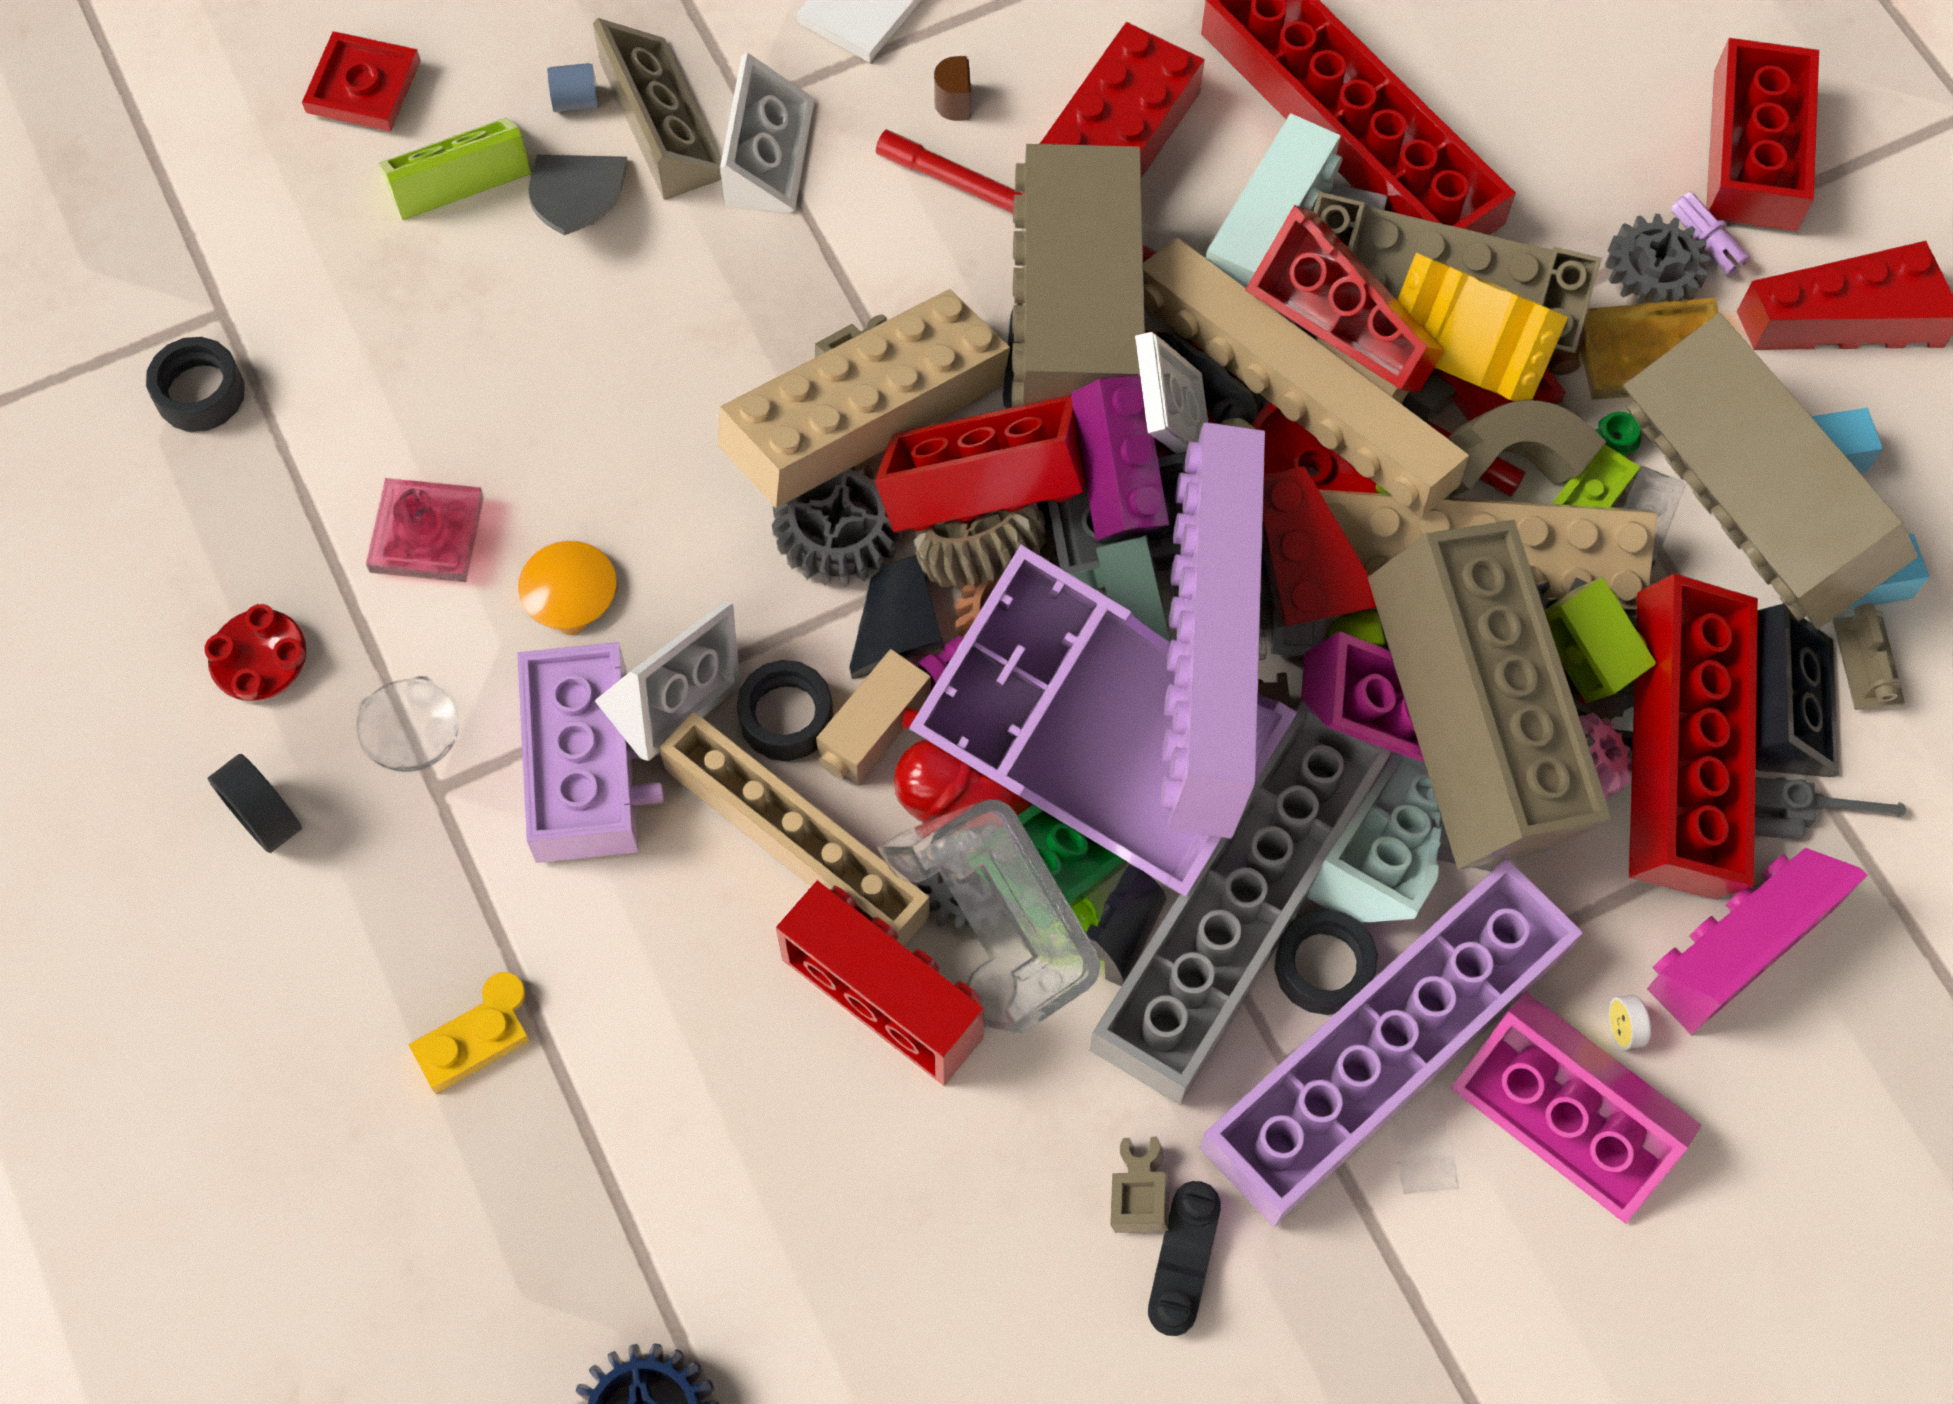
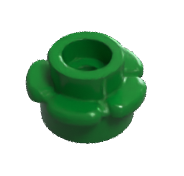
[1595,411,1641,456]

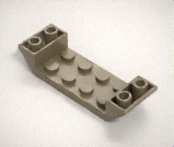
[1314,191,1602,353]

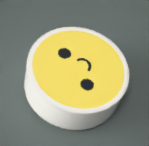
[1608,995,1651,1050]

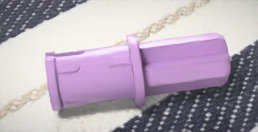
[1671,192,1751,277]

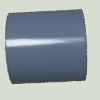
[547,63,599,112]

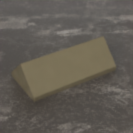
[593,18,722,200]

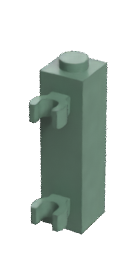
[1070,535,1172,642]

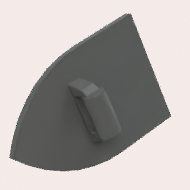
[528,154,628,235]

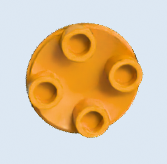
[518,541,618,635]

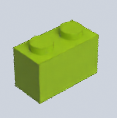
[1544,577,1657,703]

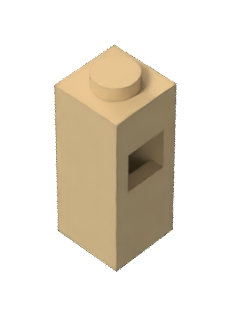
[816,649,931,785]

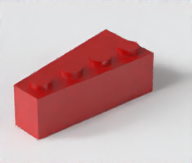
[1245,205,1444,393]

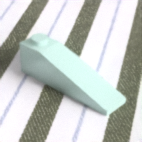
[1307,752,1441,923]

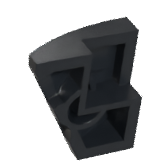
[849,555,943,679]
[1084,864,1167,986]

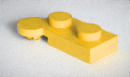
[408,972,530,1094]

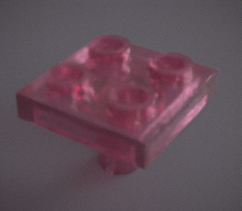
[366,478,484,582]

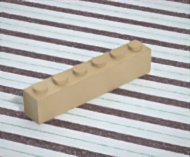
[659,711,930,946]

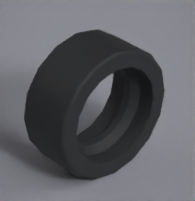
[146,337,245,432]
[736,660,834,761]
[207,754,302,853]
[1274,909,1378,1015]

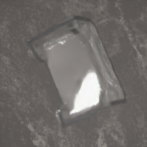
[877,800,1100,1034]

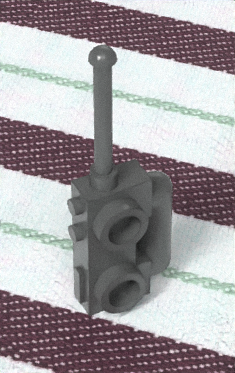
[1755,777,1906,840]

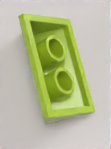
[378,118,531,221]

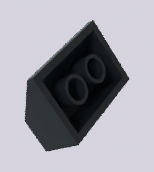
[1756,603,1839,777]

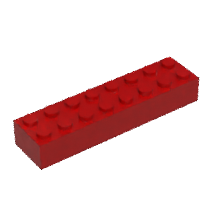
[1201,0,1516,235]

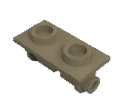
[1833,603,1905,710]

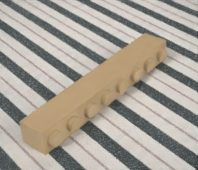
[1143,238,1469,518]

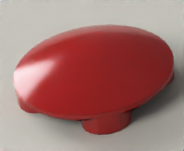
[204,604,307,701]

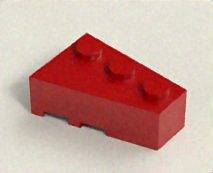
[1262,466,1376,627]

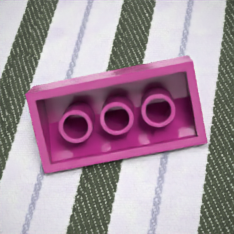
[1647,848,1868,1035]
[1451,991,1701,1224]

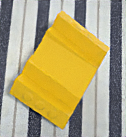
[1398,253,1568,402]

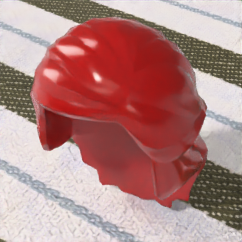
[894,739,1033,830]

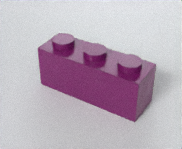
[1071,376,1169,541]

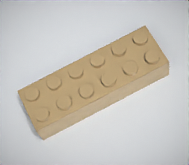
[718,289,1010,508]

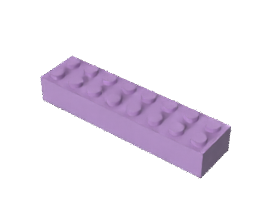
[1160,422,1265,839]
[1199,858,1583,1228]

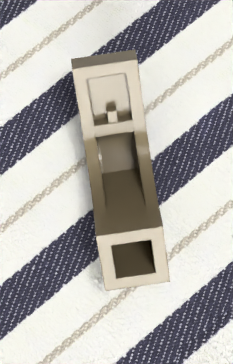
[1448,400,1606,497]

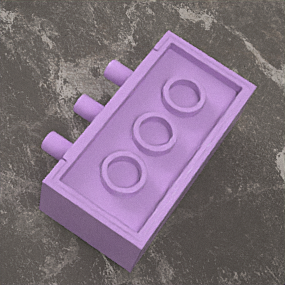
[517,642,664,863]

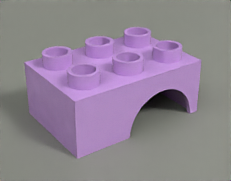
[909,545,1297,897]

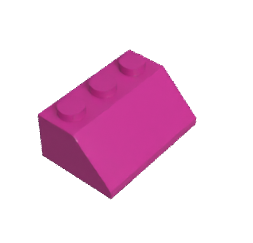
[1301,631,1424,763]

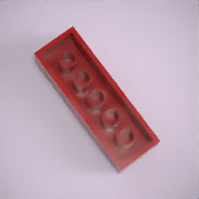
[1629,573,1758,899]

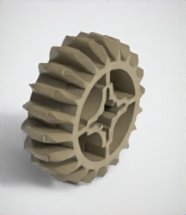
[914,502,1047,589]

